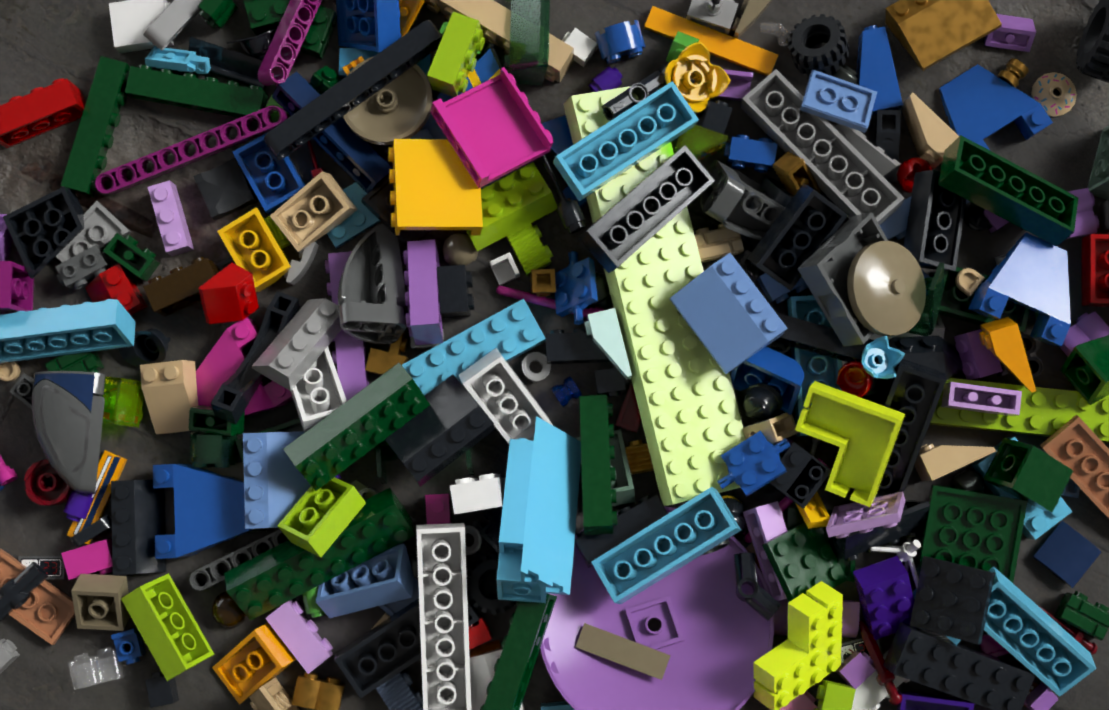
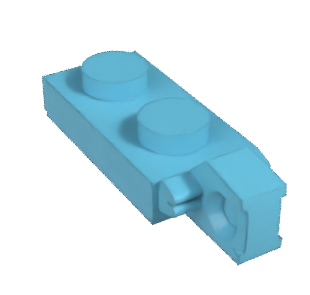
[145,46,211,74]

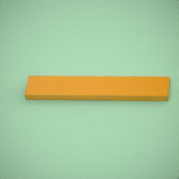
[644,6,778,76]

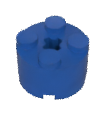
[595,20,646,65]

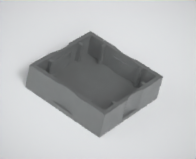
[797,212,888,346]

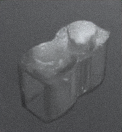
[68,647,124,690]

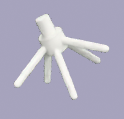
[870,537,921,588]

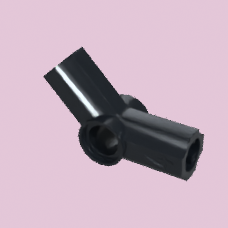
[734,552,781,621]

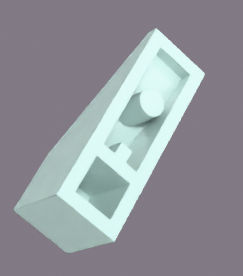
[584,308,632,380]

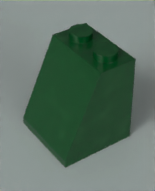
[1060,335,1109,405]
[983,438,1074,512]

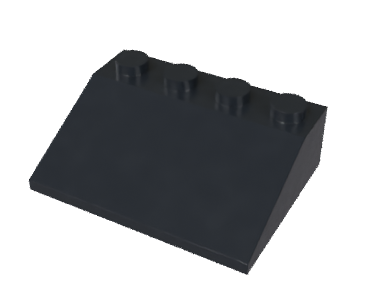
[385,375,496,487]

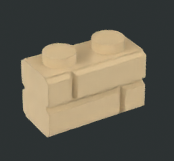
[695,224,744,263]

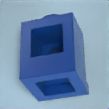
[111,628,146,665]

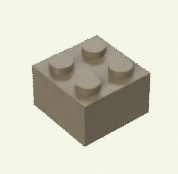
[71,574,130,631]

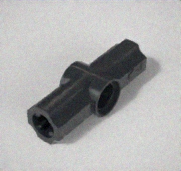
[602,70,667,121]
[0,562,48,622]

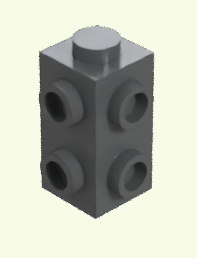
[55,245,113,290]

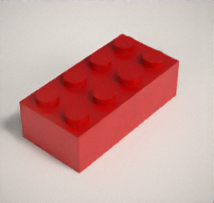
[0,78,86,148]

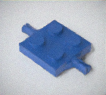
[555,251,598,325]
[717,430,791,496]

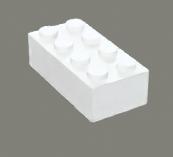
[291,346,347,433]
[459,348,553,444]
[450,473,506,514]

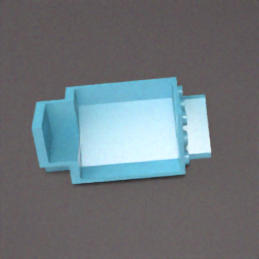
[496,416,581,603]

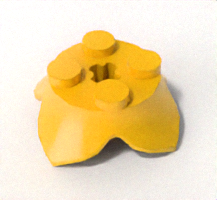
[665,42,731,113]

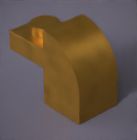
[365,332,409,375]

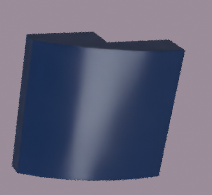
[1033,521,1102,588]

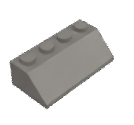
[252,298,341,391]

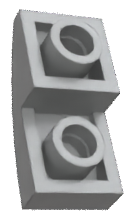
[284,242,319,286]

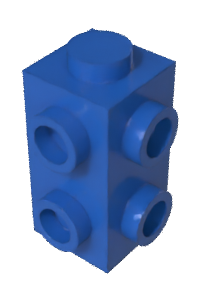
[724,135,777,173]

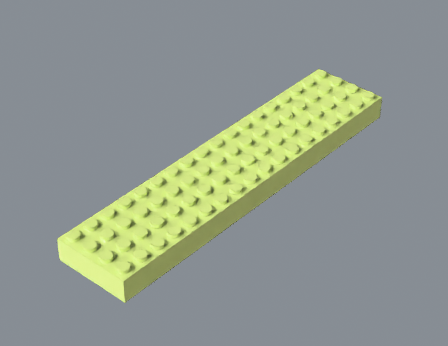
[563,86,746,506]

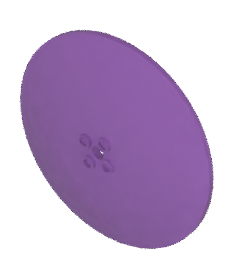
[540,506,774,710]

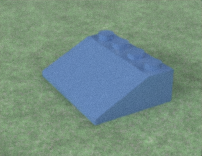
[669,253,788,375]
[243,431,311,529]

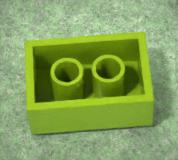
[427,12,485,97]
[277,477,366,557]

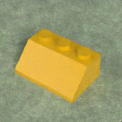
[217,207,291,292]

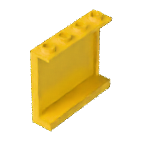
[388,139,483,235]

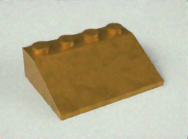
[885,0,1002,71]

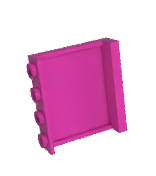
[430,67,553,188]

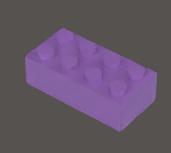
[403,239,443,345]

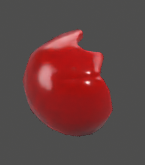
[897,158,932,193]
[837,361,873,398]

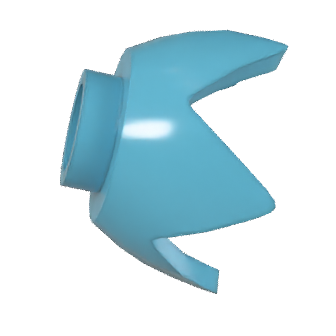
[861,336,905,379]

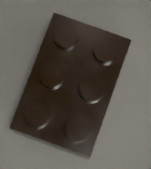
[143,257,220,317]

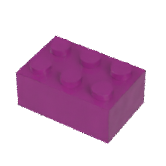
[0,261,34,314]

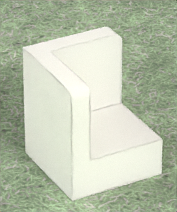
[489,252,520,286]

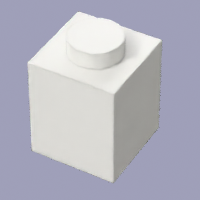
[562,28,597,67]

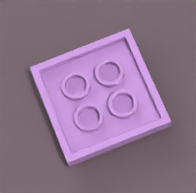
[826,492,905,538]

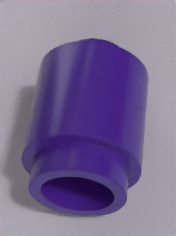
[588,66,623,92]
[63,491,94,522]

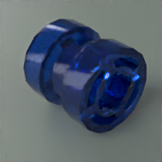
[551,376,582,407]

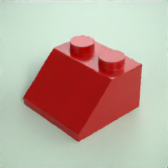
[85,263,148,315]
[198,263,259,324]

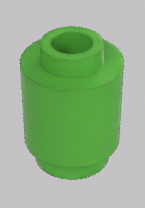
[302,586,325,618]

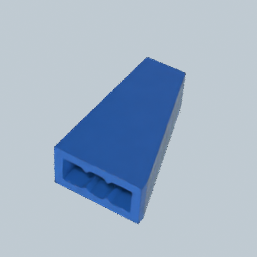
[856,25,903,116]

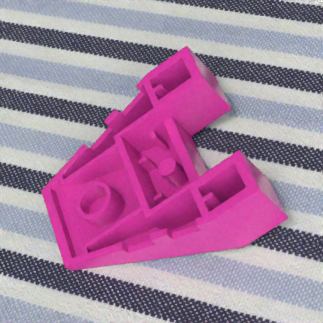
[196,317,293,416]

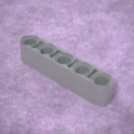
[143,0,202,51]

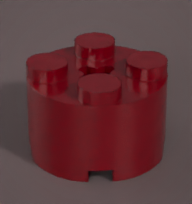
[24,459,74,506]

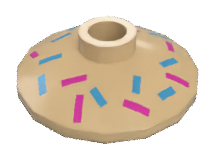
[1031,72,1077,117]

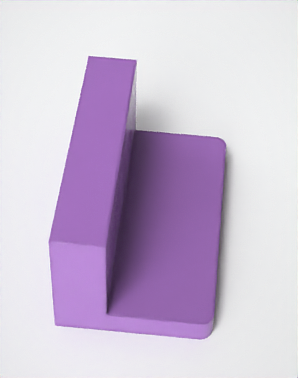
[984,14,1036,52]
[714,69,753,101]

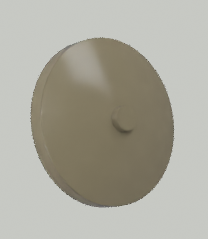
[343,56,433,145]
[847,241,926,336]

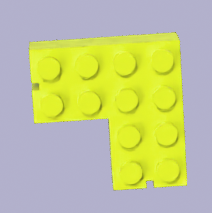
[795,381,905,507]
[753,581,843,710]

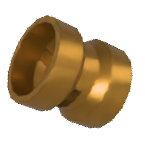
[997,58,1029,88]

